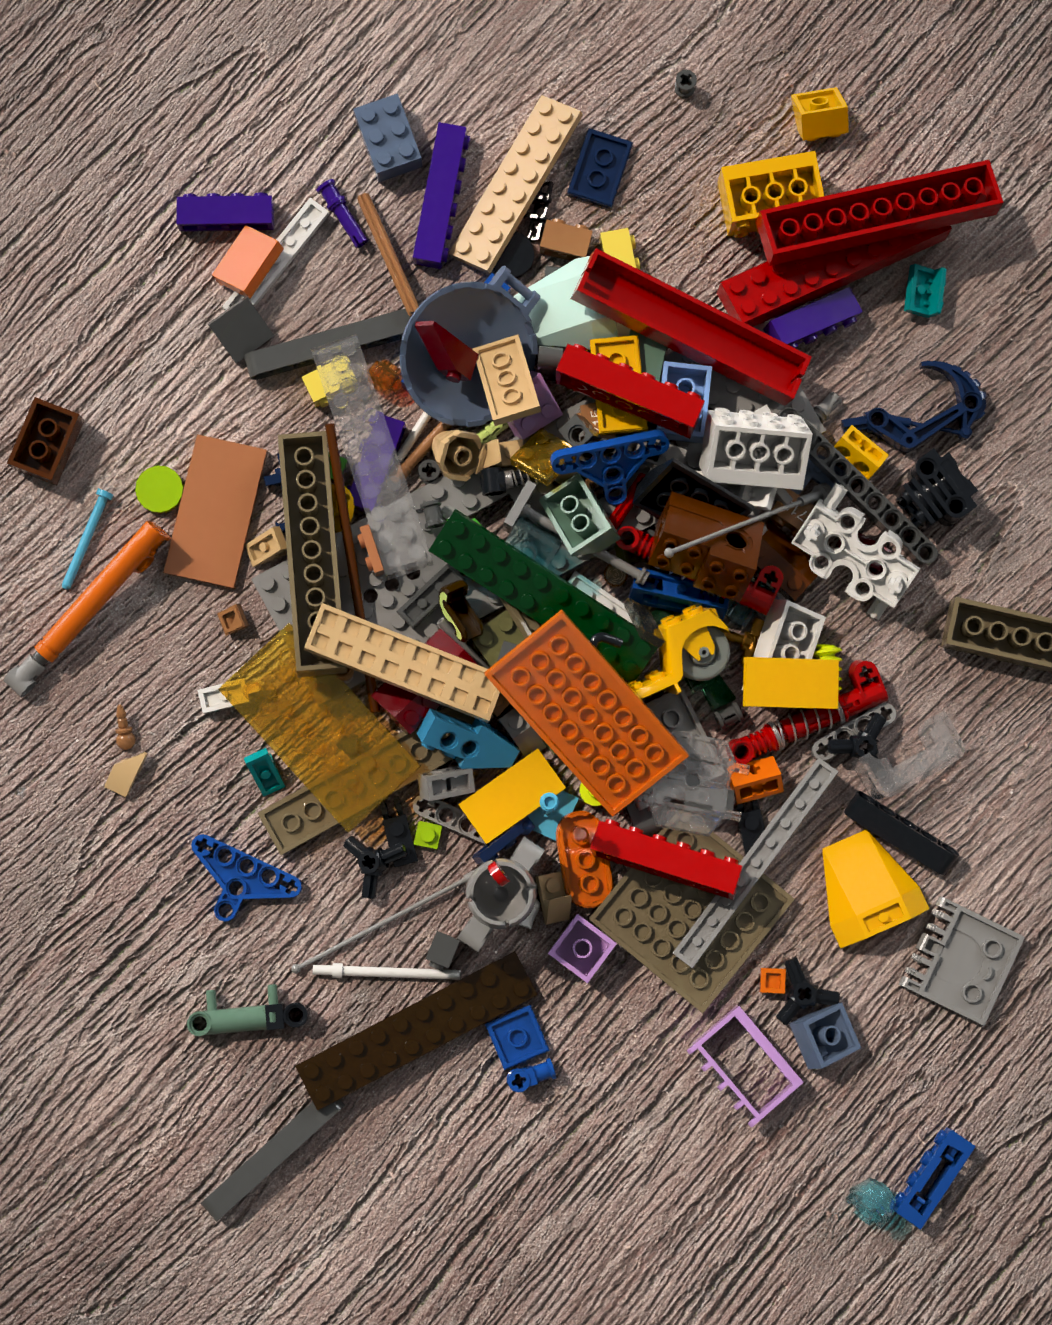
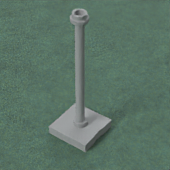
[502,480,650,585]

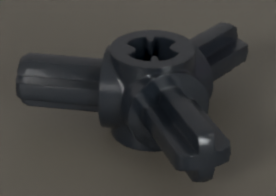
[827,713,886,780]
[343,836,407,899]
[776,958,840,1025]

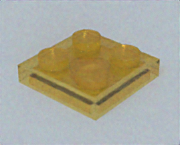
[510,428,575,486]

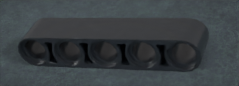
[844,791,959,875]

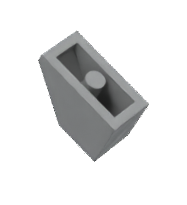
[499,708,546,758]

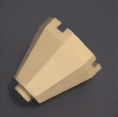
[431,430,487,482]

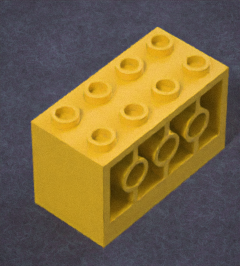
[717,151,824,238]

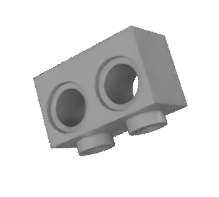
[417,766,475,801]

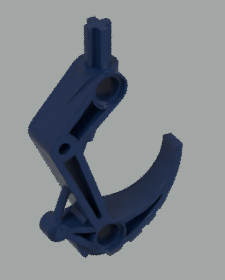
[841,361,988,453]

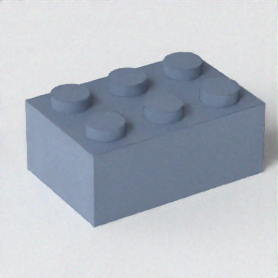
[353,93,423,183]

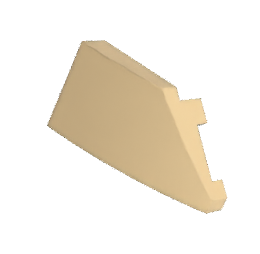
[104,752,148,797]

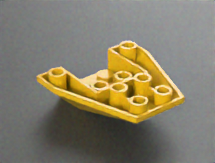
[822,829,929,948]

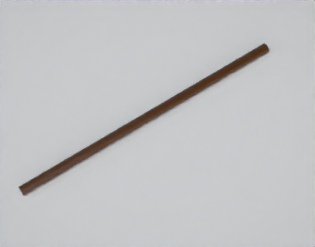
[325,423,380,713]

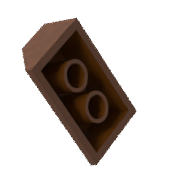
[756,521,818,603]

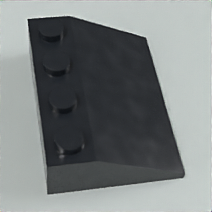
[632,458,755,519]

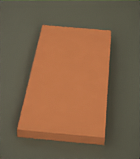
[163,434,268,589]

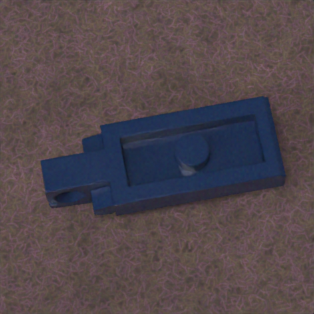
[472,816,535,864]

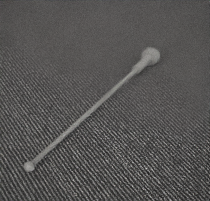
[664,483,832,558]
[291,858,499,974]

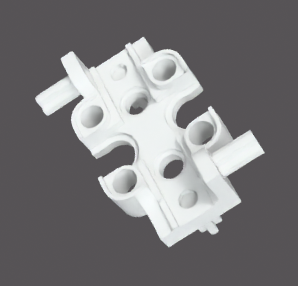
[791,483,920,620]

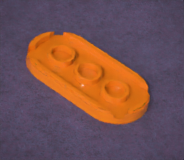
[556,811,613,908]

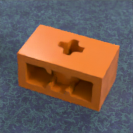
[726,756,784,805]

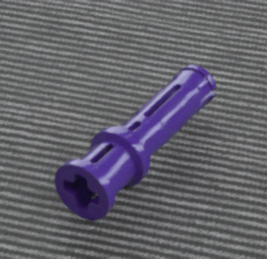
[316,179,369,249]

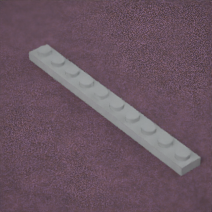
[673,757,838,969]

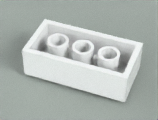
[741,600,826,691]

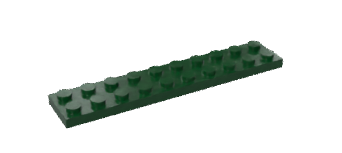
[428,509,661,682]

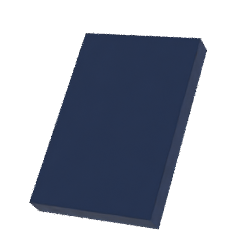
[567,128,633,209]

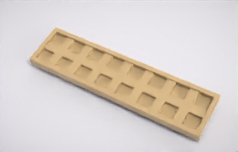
[449,95,583,274]
[303,603,500,723]

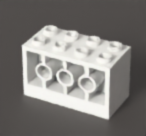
[699,408,813,490]

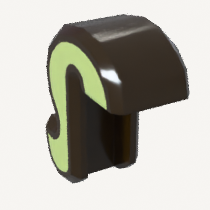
[439,580,484,643]

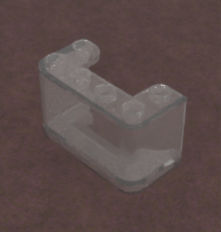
[851,710,965,800]

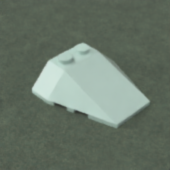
[513,256,618,350]

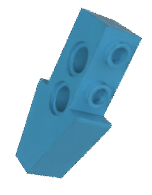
[416,708,520,769]

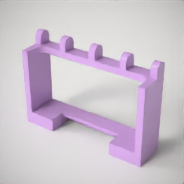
[687,1005,804,1127]

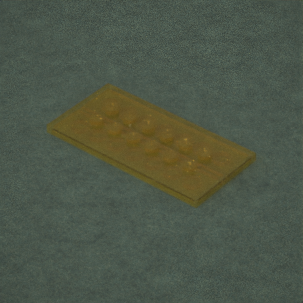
[218,623,421,833]

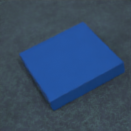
[485,1005,550,1070]

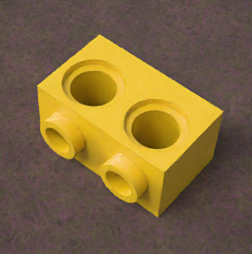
[834,425,889,480]

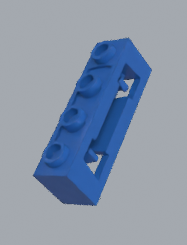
[628,567,729,621]
[892,1127,976,1230]

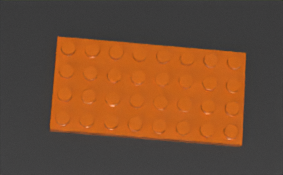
[485,609,689,817]

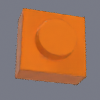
[759,968,786,994]

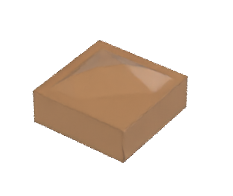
[217,604,249,636]

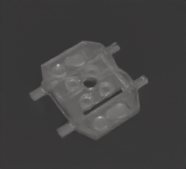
[633,730,750,837]

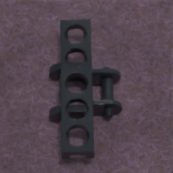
[523,181,554,242]

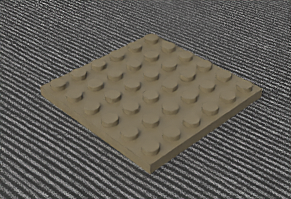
[588,806,795,1013]

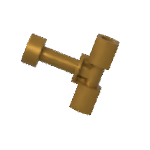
[723,618,765,666]

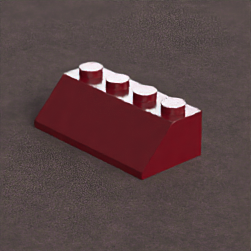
[371,629,478,734]

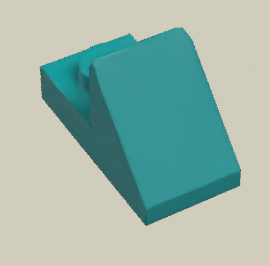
[244,748,286,797]

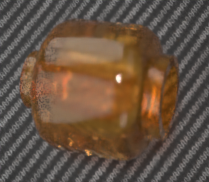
[367,359,402,395]

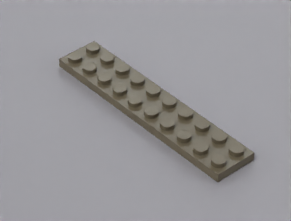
[258,707,475,856]

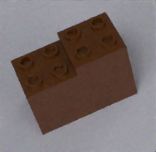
[648,491,764,602]

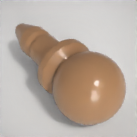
[115,704,136,750]

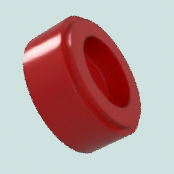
[487,861,510,887]

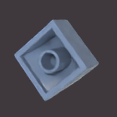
[789,1003,861,1069]

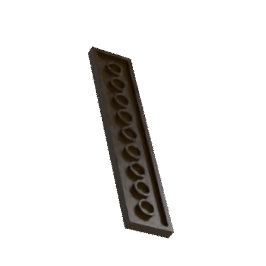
[295,951,537,1111]

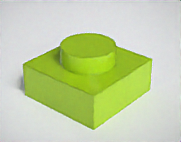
[414,821,442,850]

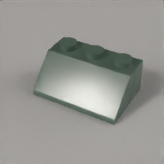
[539,473,621,557]

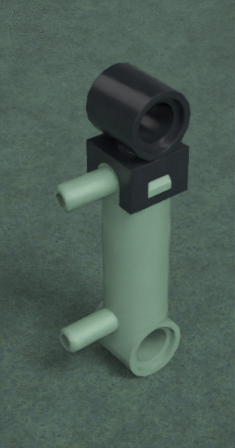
[187,984,310,1036]

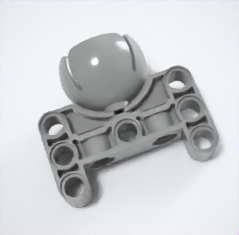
[457,836,545,952]

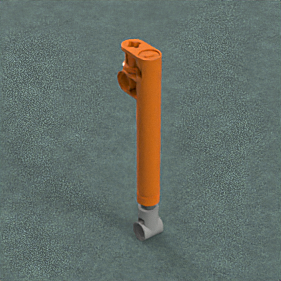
[3,521,171,698]

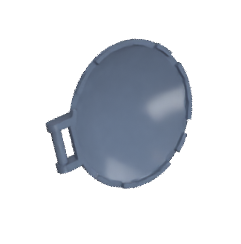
[400,266,540,427]

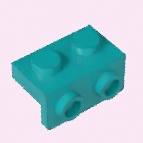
[904,264,947,318]

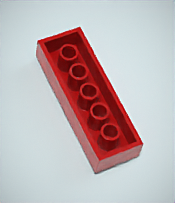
[556,344,705,439]
[590,819,742,900]

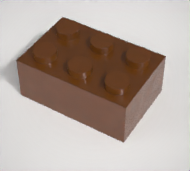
[7,397,85,486]

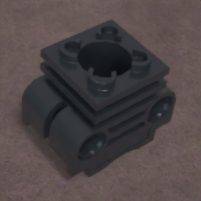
[894,448,978,532]

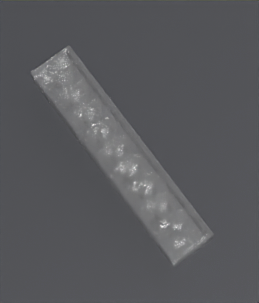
[310,334,434,580]

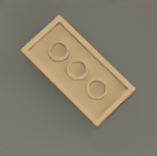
[473,334,542,426]

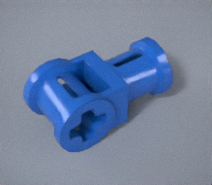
[506,1058,557,1093]

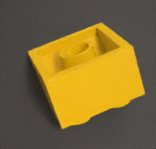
[791,87,849,141]

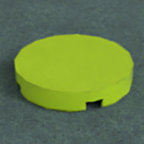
[135,465,184,514]

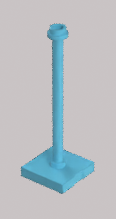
[528,791,579,841]

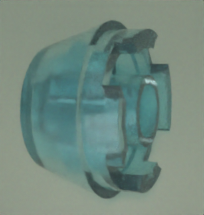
[845,1178,896,1229]

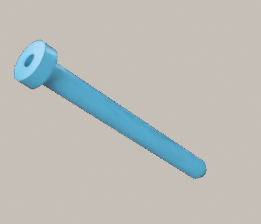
[62,488,113,590]

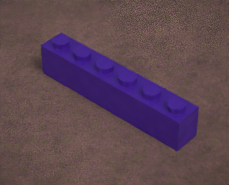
[413,122,470,269]

